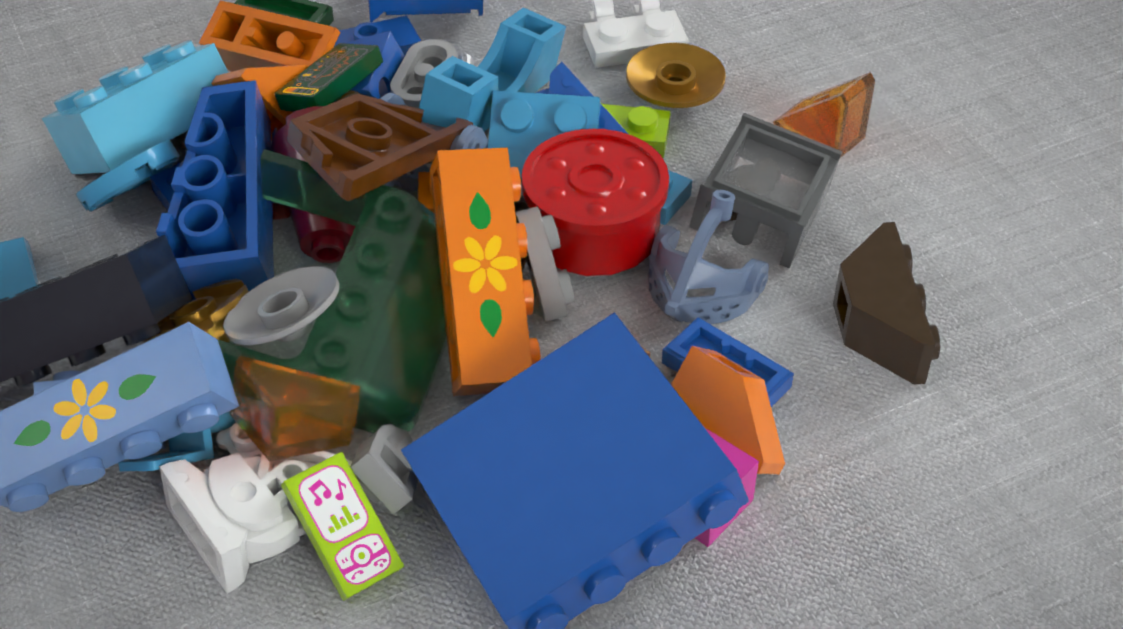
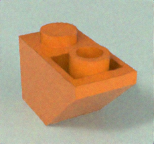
[671,346,785,475]

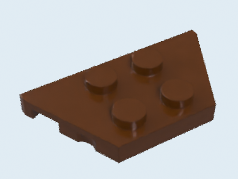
[287,94,473,201]

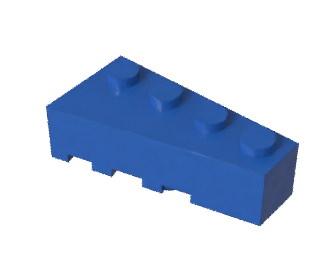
[156,80,274,304]

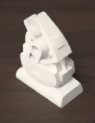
[159,443,352,594]

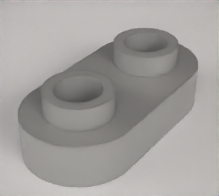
[390,39,458,108]
[515,206,575,322]

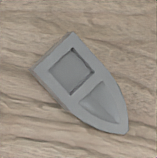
[350,424,419,515]

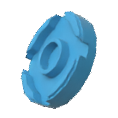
[76,140,180,212]

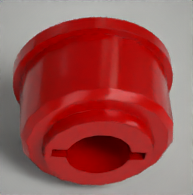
[522,129,669,277]

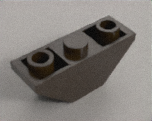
[833,222,940,385]

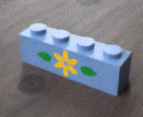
[0,322,239,512]

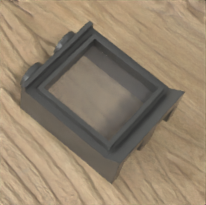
[689,113,843,269]

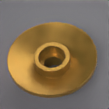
[626,43,726,108]

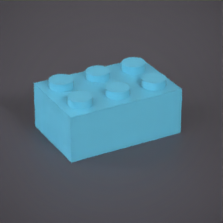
[42,40,229,174]

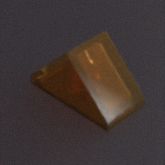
[773,72,875,158]
[230,356,361,462]

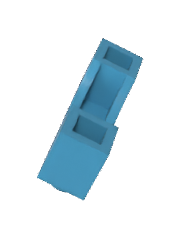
[419,8,566,132]

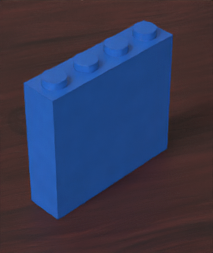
[401,312,749,629]

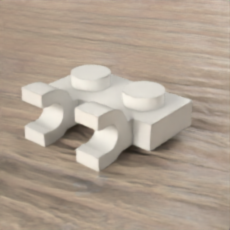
[583,0,689,68]

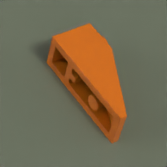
[199,0,341,72]

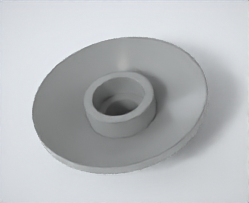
[224,266,340,345]

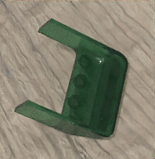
[217,149,447,433]

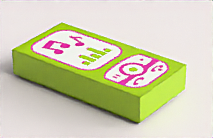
[281,452,405,601]

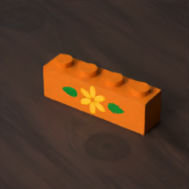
[430,148,541,396]

